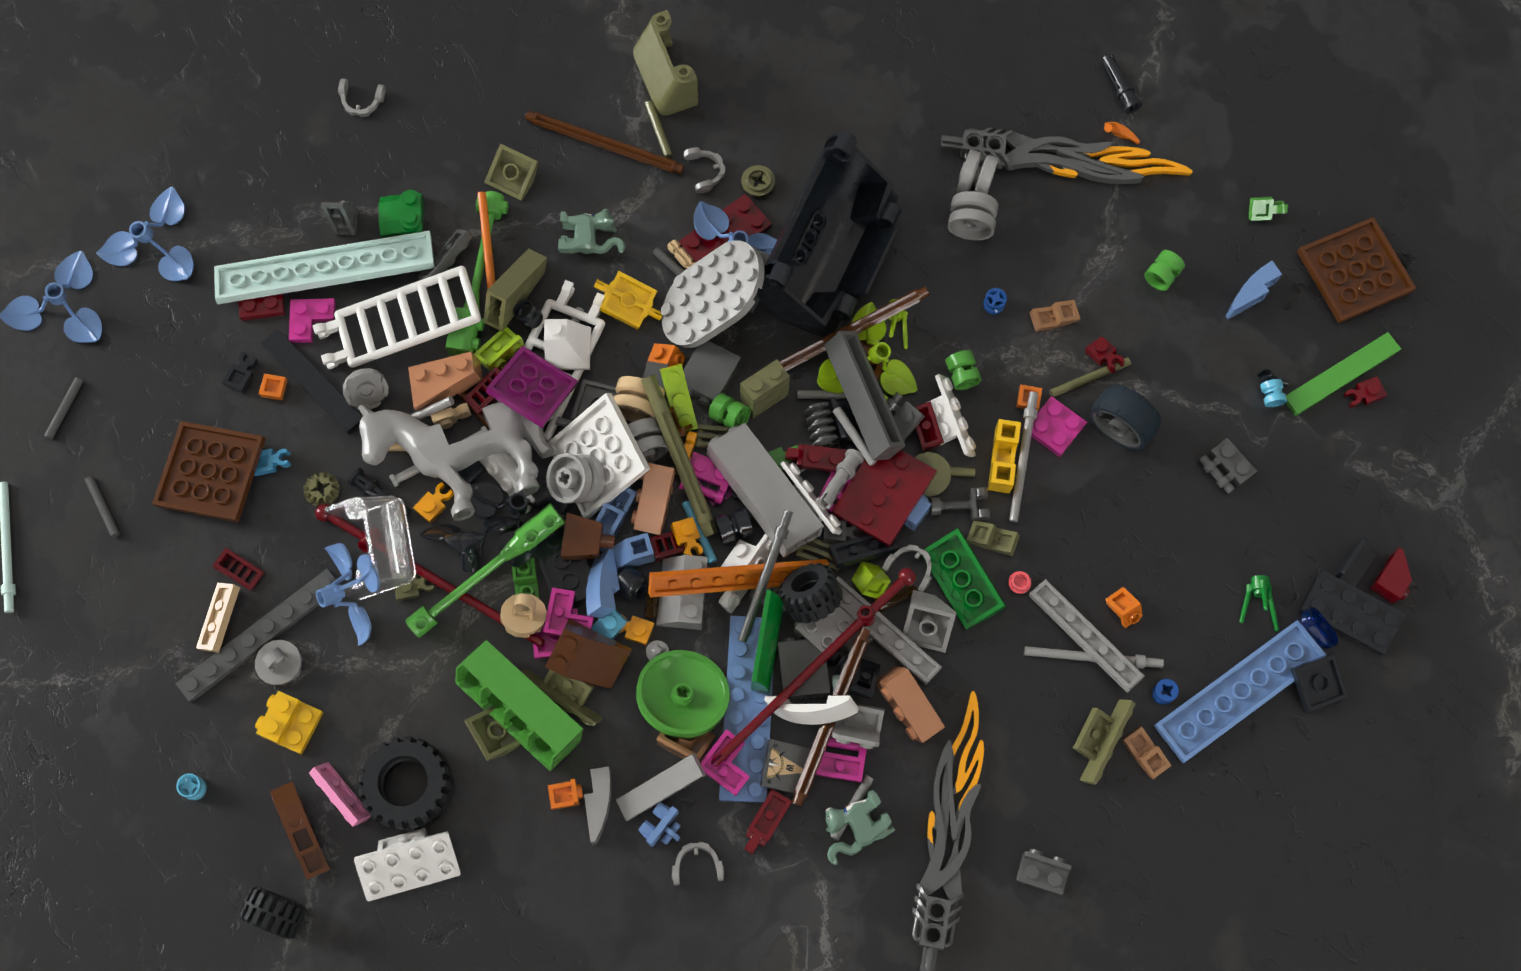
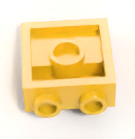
[255,691,324,755]

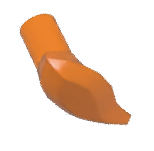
[1104,122,1140,145]

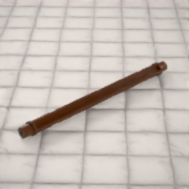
[525,111,684,174]
[779,286,930,371]
[792,627,870,806]

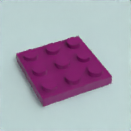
[486,346,578,428]

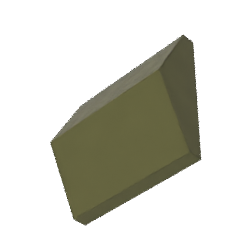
[484,143,539,201]
[464,705,521,761]

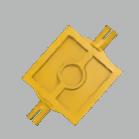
[593,271,662,330]

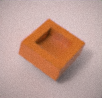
[259,374,288,401]
[1016,385,1042,410]

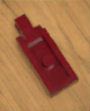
[785,444,847,472]
[744,789,792,855]

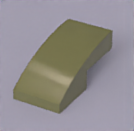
[967,520,1020,556]

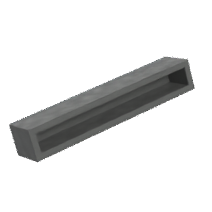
[824,331,906,460]

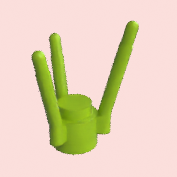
[884,299,908,349]

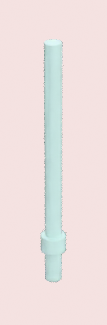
[0,482,16,613]

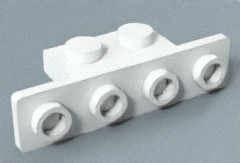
[929,374,976,457]
[479,452,538,514]
[780,461,842,535]
[719,533,773,614]

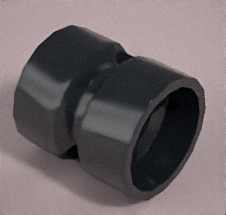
[714,508,753,545]

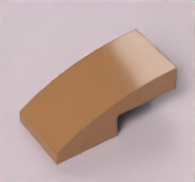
[1029,300,1080,332]
[1121,726,1171,779]

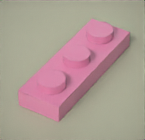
[309,762,371,827]

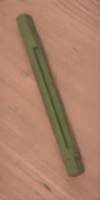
[641,375,718,537]

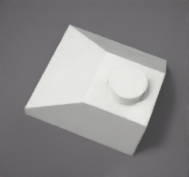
[544,319,591,370]

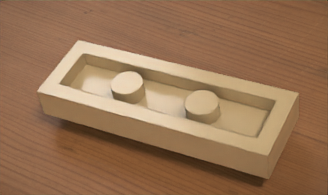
[196,583,240,653]

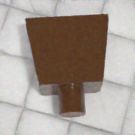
[561,513,616,560]

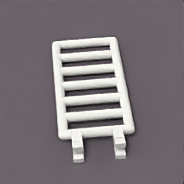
[313,266,481,370]
[497,280,605,443]

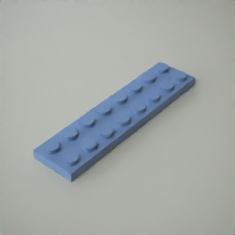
[719,616,774,803]
[1154,620,1326,763]

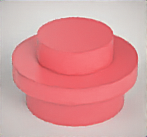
[1008,571,1031,594]

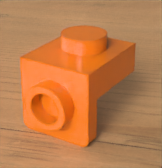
[647,343,686,367]
[548,779,583,810]

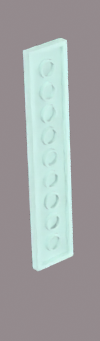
[214,231,435,304]

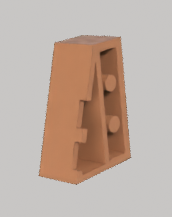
[408,352,483,411]
[631,463,678,535]
[876,666,945,743]

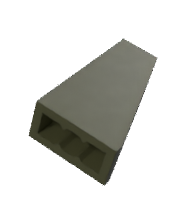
[483,248,547,332]

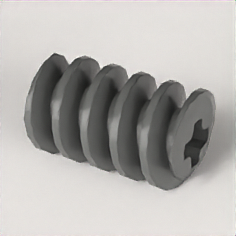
[804,402,838,448]

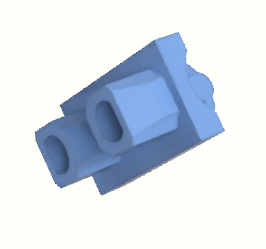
[639,802,681,848]

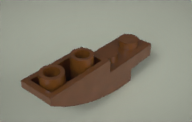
[270,781,330,880]

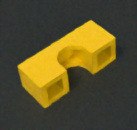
[988,419,1021,494]

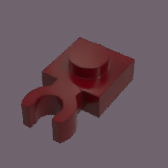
[1085,336,1124,373]
[1343,376,1387,408]

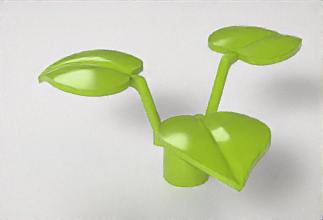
[817,302,917,396]

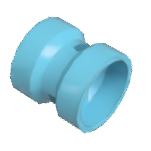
[1260,379,1287,407]
[176,773,207,800]

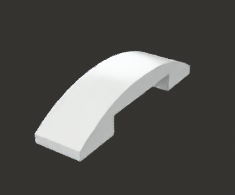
[764,696,859,725]

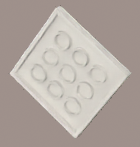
[547,393,650,518]

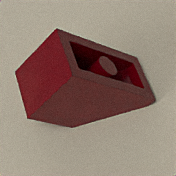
[1369,547,1412,604]

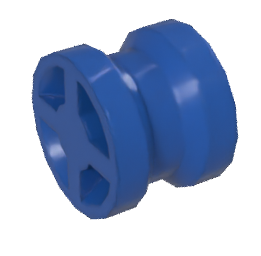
[983,288,1007,315]
[1152,679,1179,705]

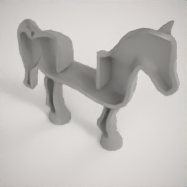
[359,402,554,521]

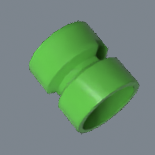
[1144,250,1185,291]
[945,350,982,390]
[708,393,750,429]

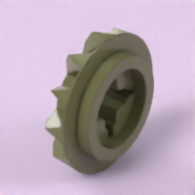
[741,165,775,198]
[303,471,340,506]

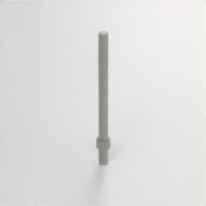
[1009,392,1038,522]
[1024,646,1164,669]

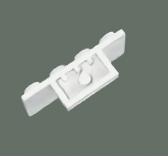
[354,828,460,901]

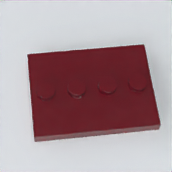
[832,450,937,547]

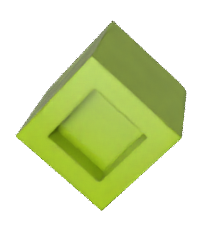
[852,562,891,599]

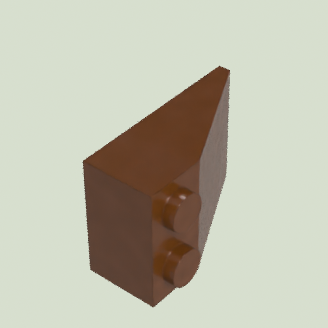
[545,618,632,689]

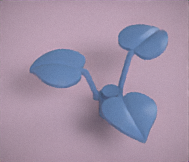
[96,187,194,281]
[694,201,777,254]
[0,251,102,343]
[316,543,380,646]

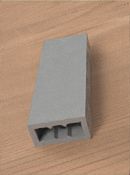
[706,423,824,557]

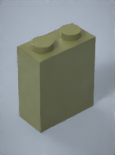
[740,360,790,419]

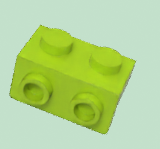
[474,326,524,372]

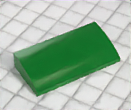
[922,528,1008,630]
[751,590,784,693]

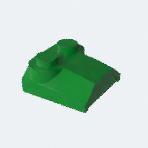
[379,190,424,238]

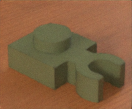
[393,573,436,601]

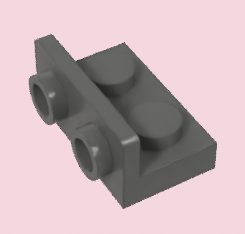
[1015,849,1072,896]

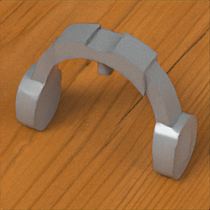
[338,78,386,117]
[683,147,725,194]
[882,545,932,592]
[672,842,724,886]

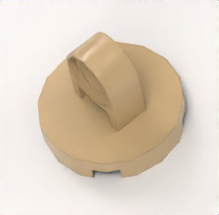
[500,593,547,638]

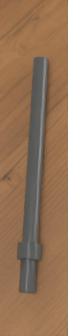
[738,509,793,643]

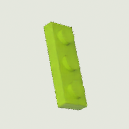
[659,364,698,432]

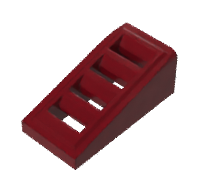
[464,367,500,415]
[649,532,697,562]
[212,547,265,591]

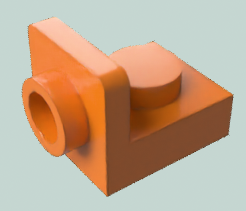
[1105,587,1143,628]

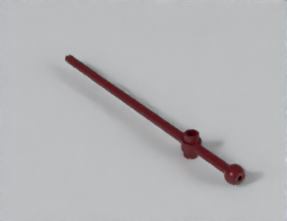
[315,504,545,647]
[711,568,916,767]

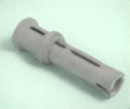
[818,449,864,509]

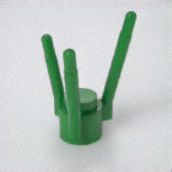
[1239,575,1279,632]

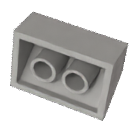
[656,555,708,630]

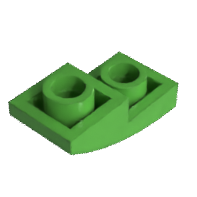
[512,558,540,599]

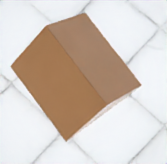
[657,732,716,763]

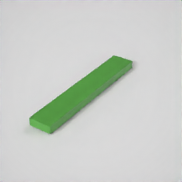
[1286,332,1401,416]

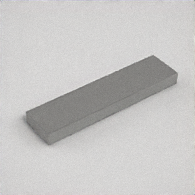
[616,754,706,821]

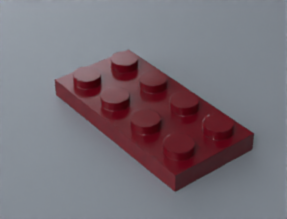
[678,194,772,262]

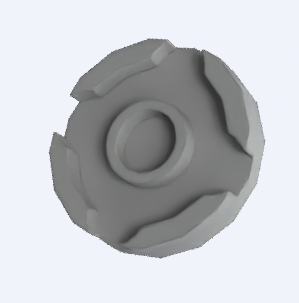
[343,368,388,410]
[255,640,303,686]

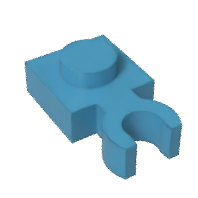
[254,448,291,476]

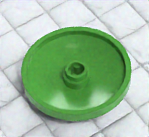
[636,650,730,738]

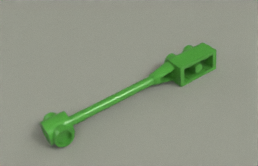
[445,191,509,356]
[405,503,565,638]

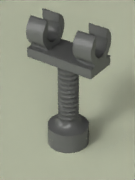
[929,487,990,521]

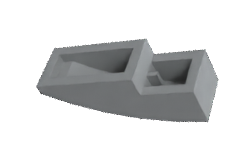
[584,766,612,845]

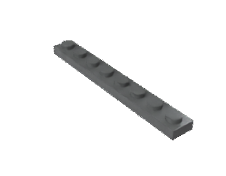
[175,569,340,703]

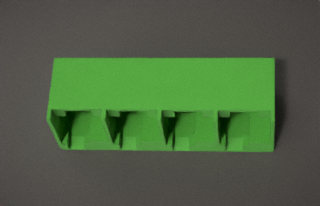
[455,640,583,771]

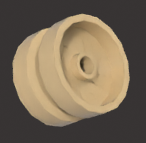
[614,376,665,422]

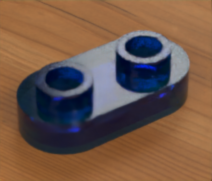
[1301,607,1338,649]

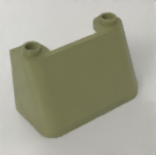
[633,10,698,116]

